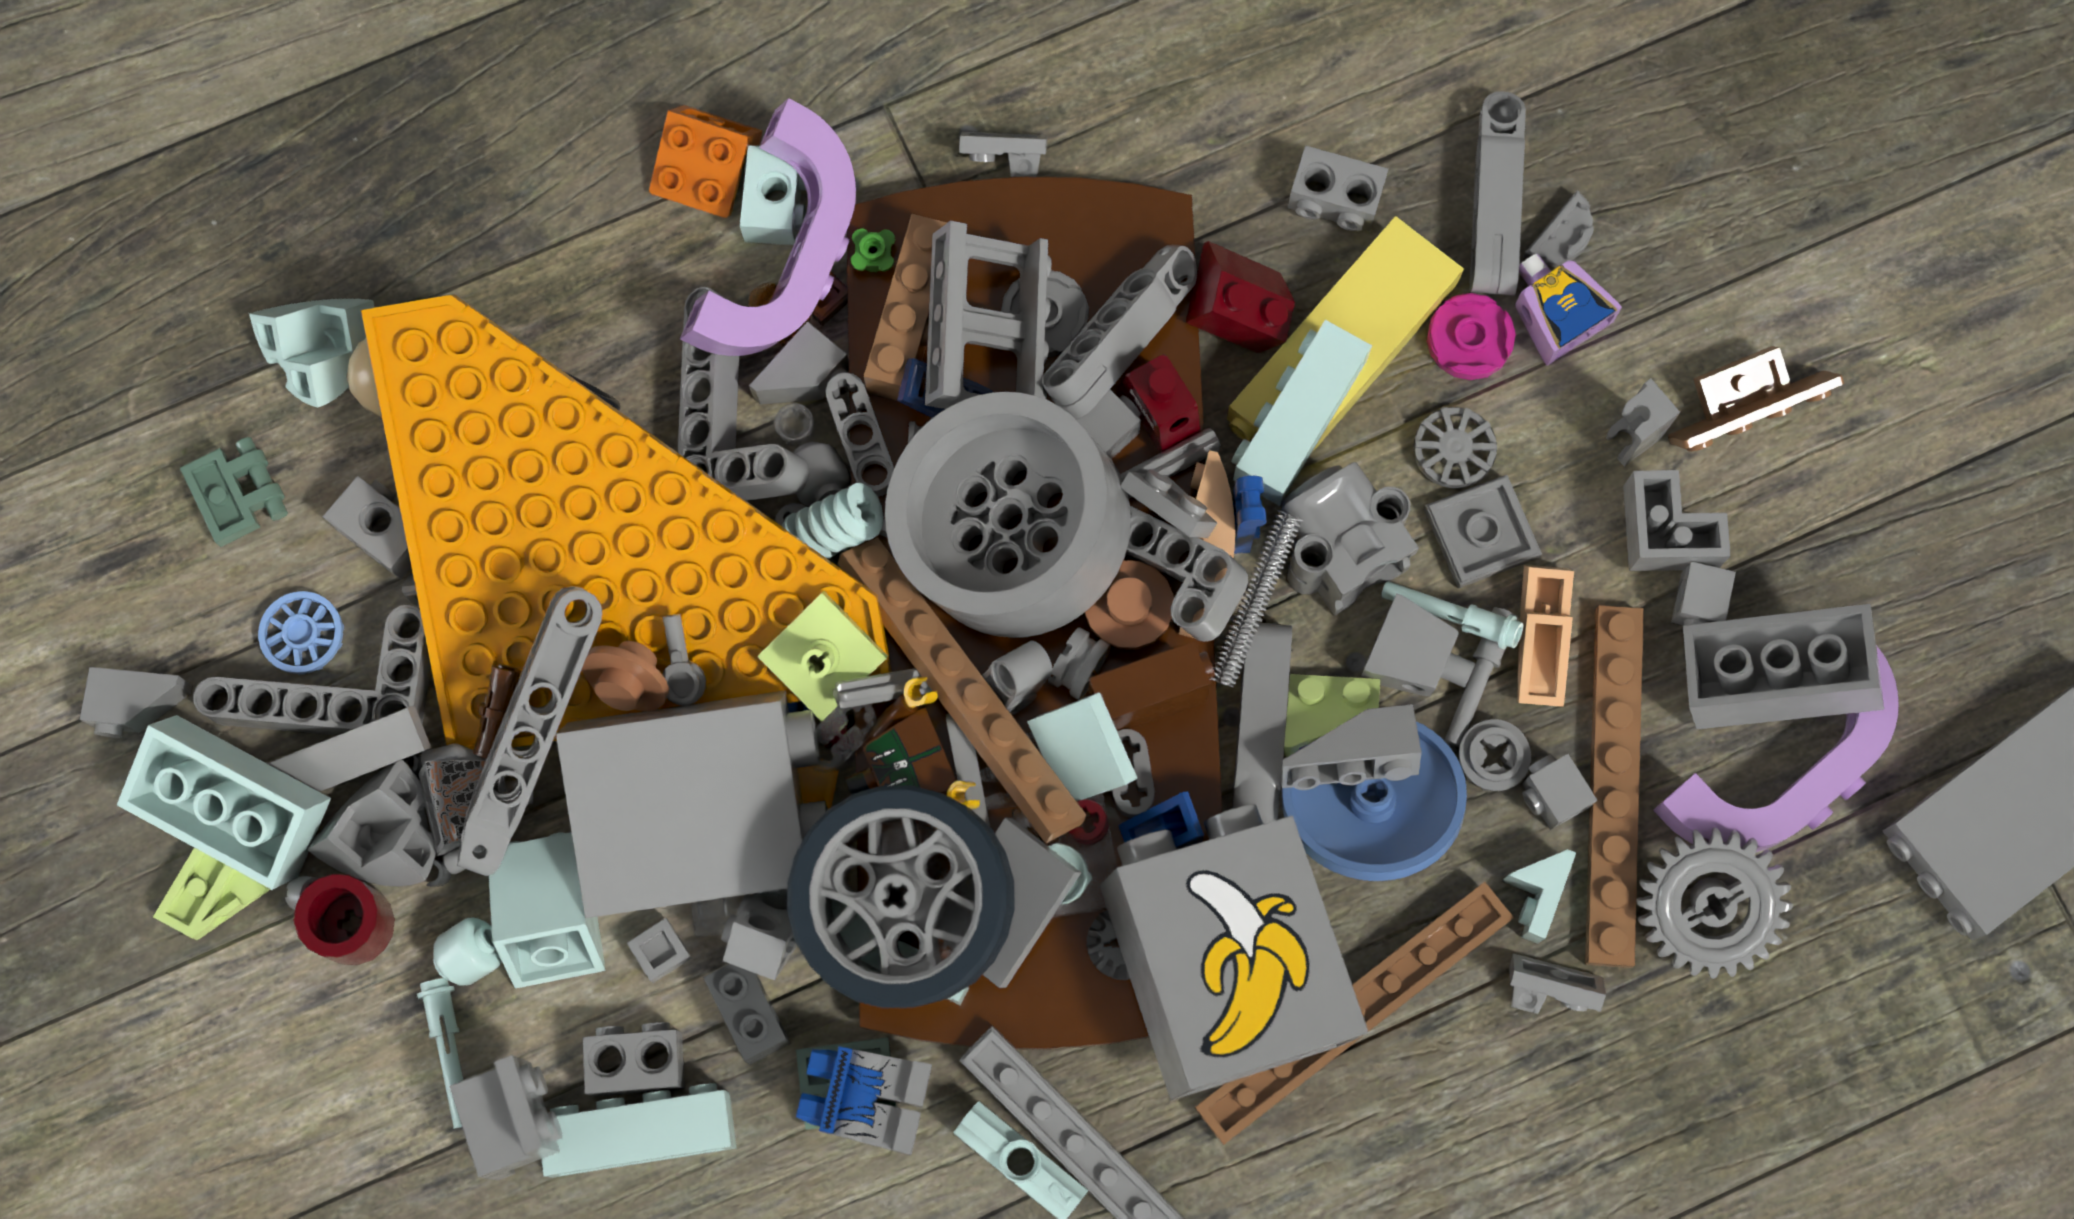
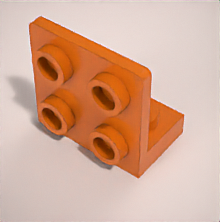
[649,105,763,218]

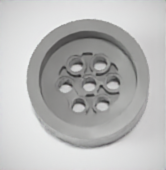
[885,392,1131,638]

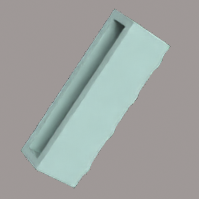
[1231,320,1372,506]
[542,1083,737,1178]

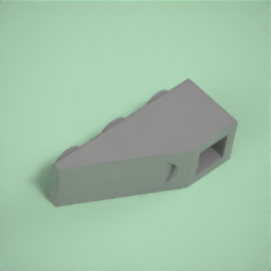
[1281,704,1422,790]

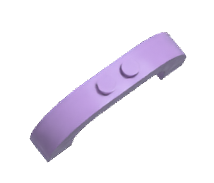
[680,98,856,356]
[1653,645,1899,852]

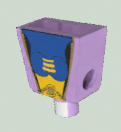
[1515,254,1622,366]

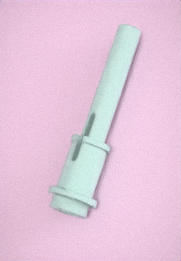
[1382,581,1523,649]
[417,978,463,1129]

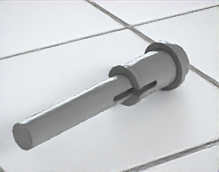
[1444,607,1519,747]

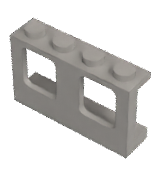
[925,221,1052,409]

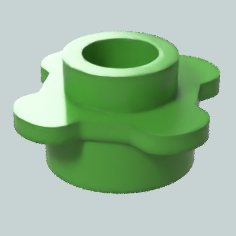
[851,229,895,272]

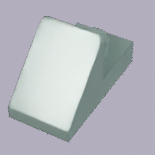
[1502,849,1576,944]

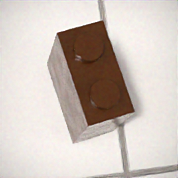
[1088,641,1215,731]

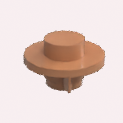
[1084,560,1174,650]
[582,641,669,711]

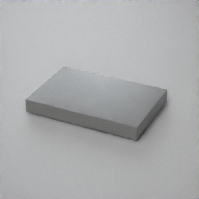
[939,818,1082,988]

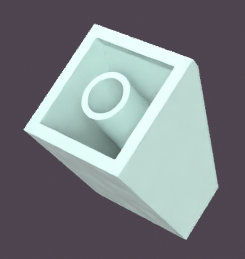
[489,832,605,989]

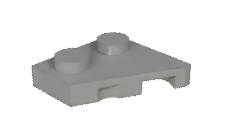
[1120,470,1217,538]

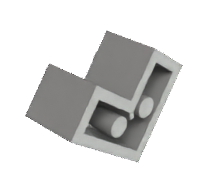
[1623,470,1731,571]

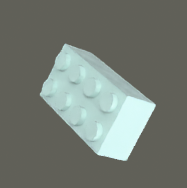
[117,715,331,890]

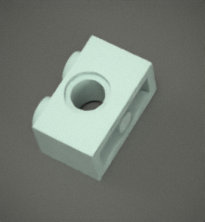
[740,145,806,245]

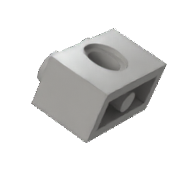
[323,476,411,580]

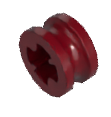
[1069,799,1109,845]

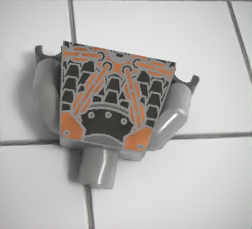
[402,743,533,887]

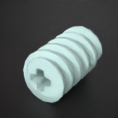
[782,483,883,558]

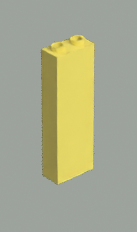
[1227,216,1464,454]

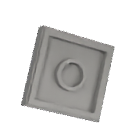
[1424,475,1542,589]

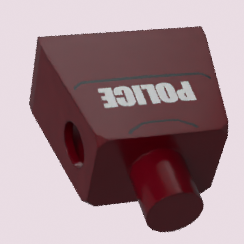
[1119,353,1200,453]

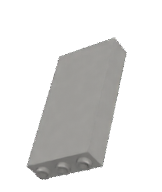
[1882,684,2074,940]

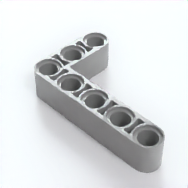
[678,287,809,500]
[193,605,431,735]

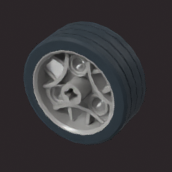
[787,785,1015,1008]

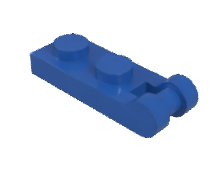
[1232,476,1267,554]

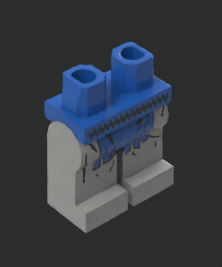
[796,1046,932,1156]

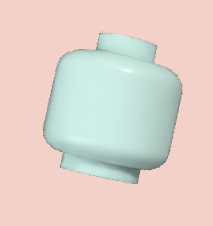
[433,918,501,986]

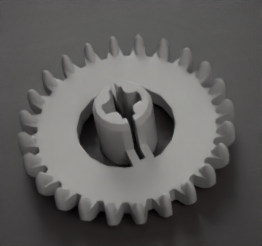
[1636,827,1793,979]

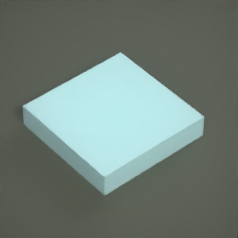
[1027,692,1138,802]

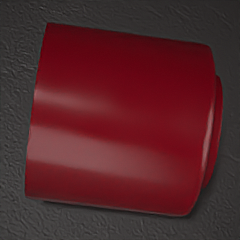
[294,874,395,965]

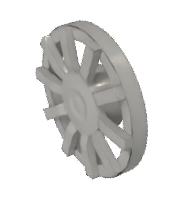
[1413,407,1497,488]

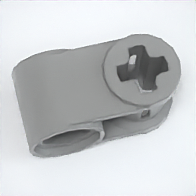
[982,641,1052,715]

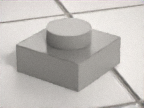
[627,918,692,983]

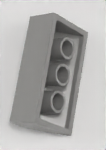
[1683,604,1884,729]

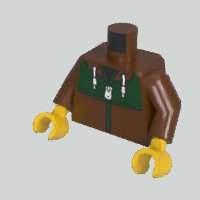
[845,676,980,821]

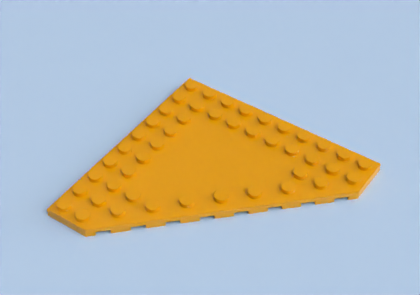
[361,295,892,749]

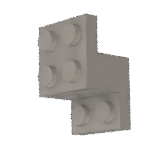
[449,1055,563,1181]

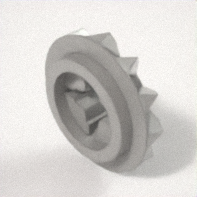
[1458,719,1531,792]

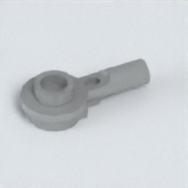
[662,614,706,706]

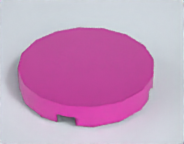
[1426,293,1516,380]

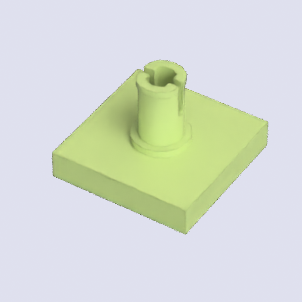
[757,591,888,721]

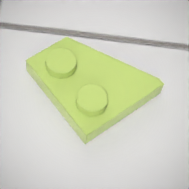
[1284,674,1380,757]
[153,848,271,940]

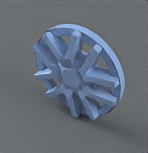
[258,591,344,675]

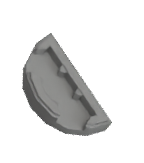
[1523,190,1594,267]

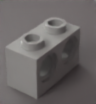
[1288,145,1389,231]
[721,889,798,980]
[583,1022,685,1096]

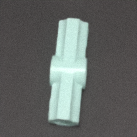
[953,1101,1089,1219]

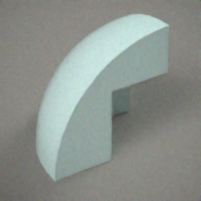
[249,299,374,408]

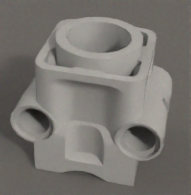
[1278,462,1419,616]

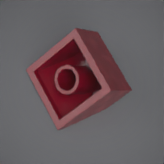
[1185,241,1295,353]

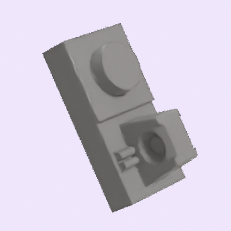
[959,132,1047,177]
[1509,953,1606,1014]

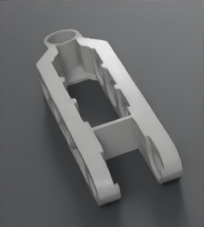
[457,586,602,876]

